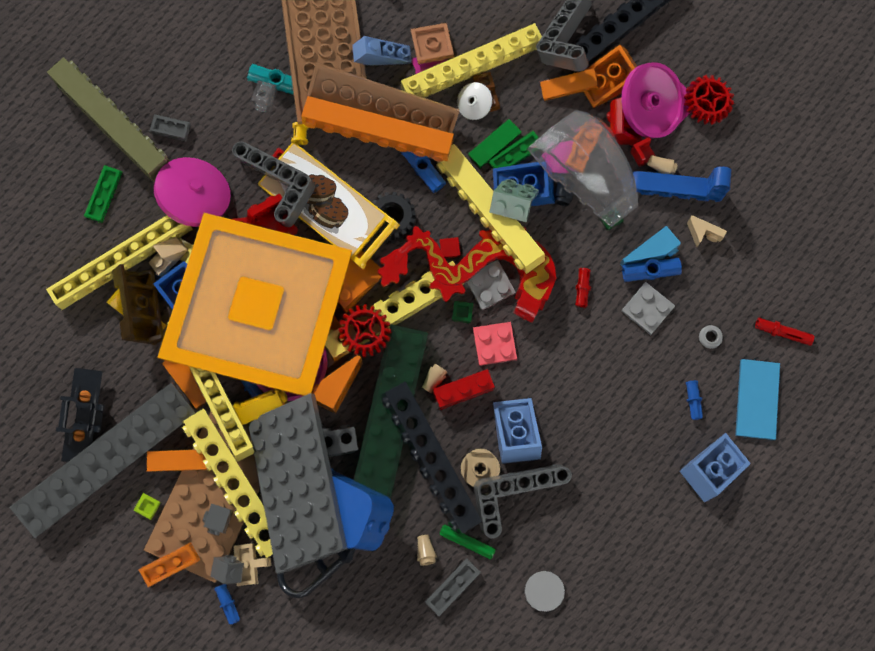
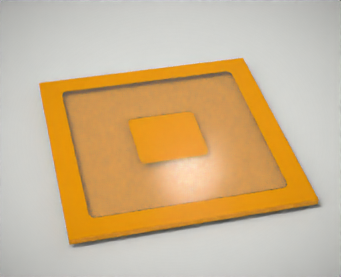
[157,213,352,396]

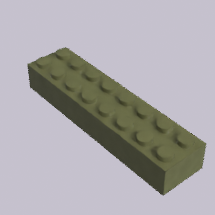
[47,57,170,183]

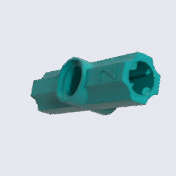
[247,64,294,95]

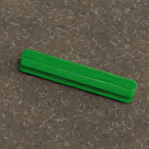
[439,525,496,559]

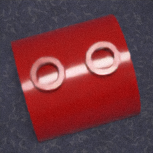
[607,97,642,145]

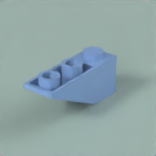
[352,36,412,65]

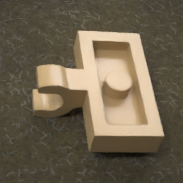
[234,543,272,586]

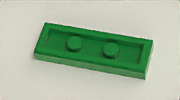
[468,119,521,169]
[488,131,544,168]
[84,165,123,223]

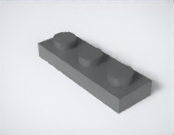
[425,558,481,616]

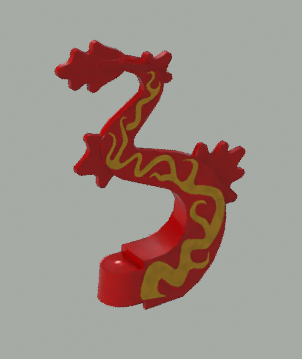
[377,226,556,323]

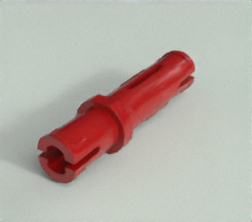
[755,317,814,346]

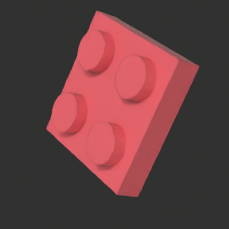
[473,322,517,366]

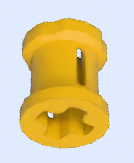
[291,122,309,145]

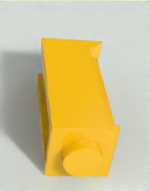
[232,389,288,425]

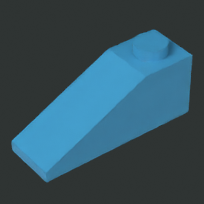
[620,226,681,266]

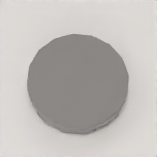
[524,571,565,612]

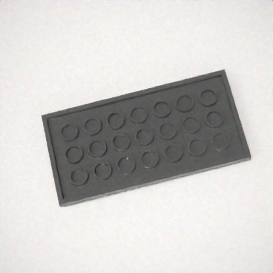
[248,393,347,574]

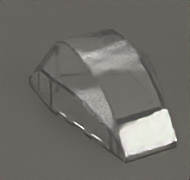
[527,110,638,227]

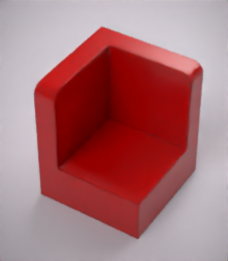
[630,137,655,167]

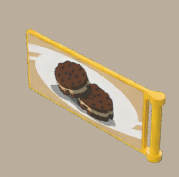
[258,142,400,269]

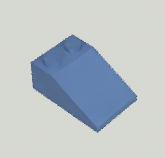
[493,398,542,464]
[680,433,751,502]

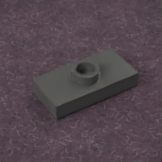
[149,114,191,142]

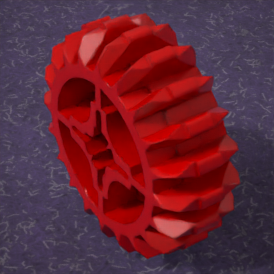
[684,75,734,125]
[338,304,391,357]

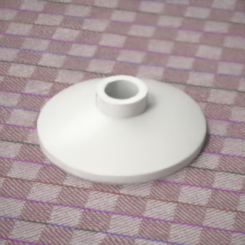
[457,82,492,120]

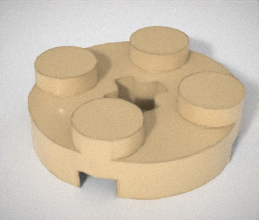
[461,449,500,489]

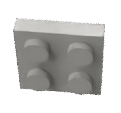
[467,260,516,310]
[621,282,675,335]

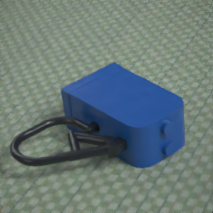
[277,468,394,598]

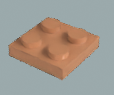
[411,23,454,64]

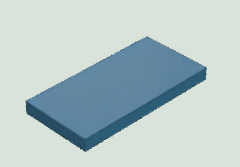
[735,359,780,440]

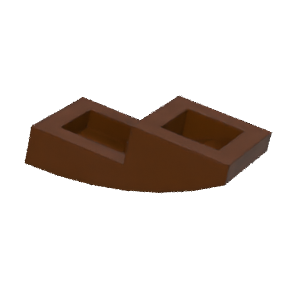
[473,72,500,112]

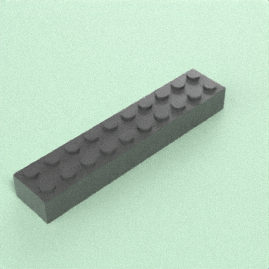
[9,382,196,538]

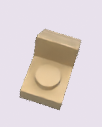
[687,216,727,247]
[149,237,188,277]

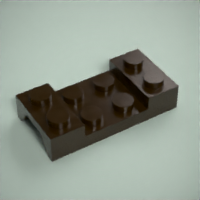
[112,264,164,345]

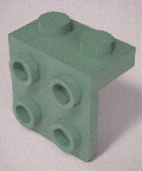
[489,179,539,222]

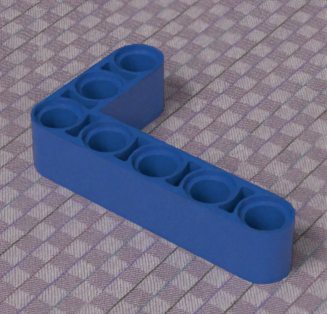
[630,167,731,202]

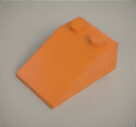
[583,45,637,108]
[337,250,382,313]
[312,355,363,414]

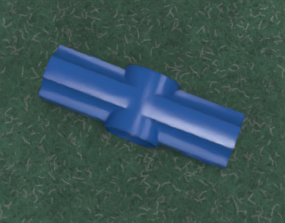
[401,151,446,193]
[622,258,682,282]

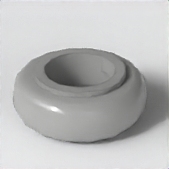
[699,325,723,349]

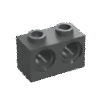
[322,425,359,458]

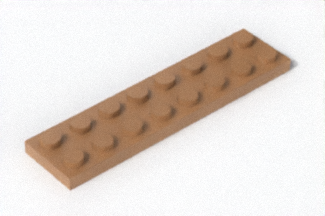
[306,63,460,133]

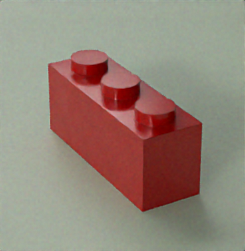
[433,369,495,410]

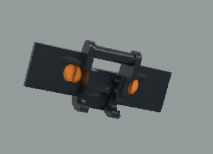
[56,368,105,462]

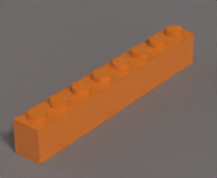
[301,96,454,162]

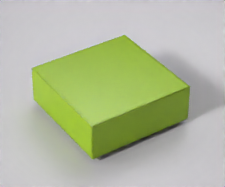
[133,493,161,520]

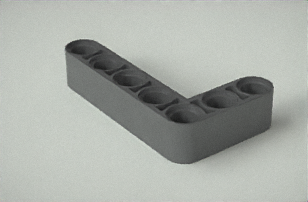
[536,0,592,71]
[232,141,315,227]
[474,464,572,538]

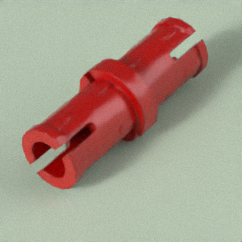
[575,268,591,308]

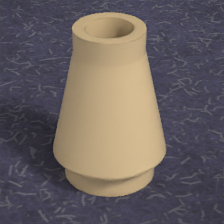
[648,155,677,175]
[422,364,447,393]
[417,535,437,566]

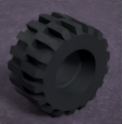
[372,192,416,244]

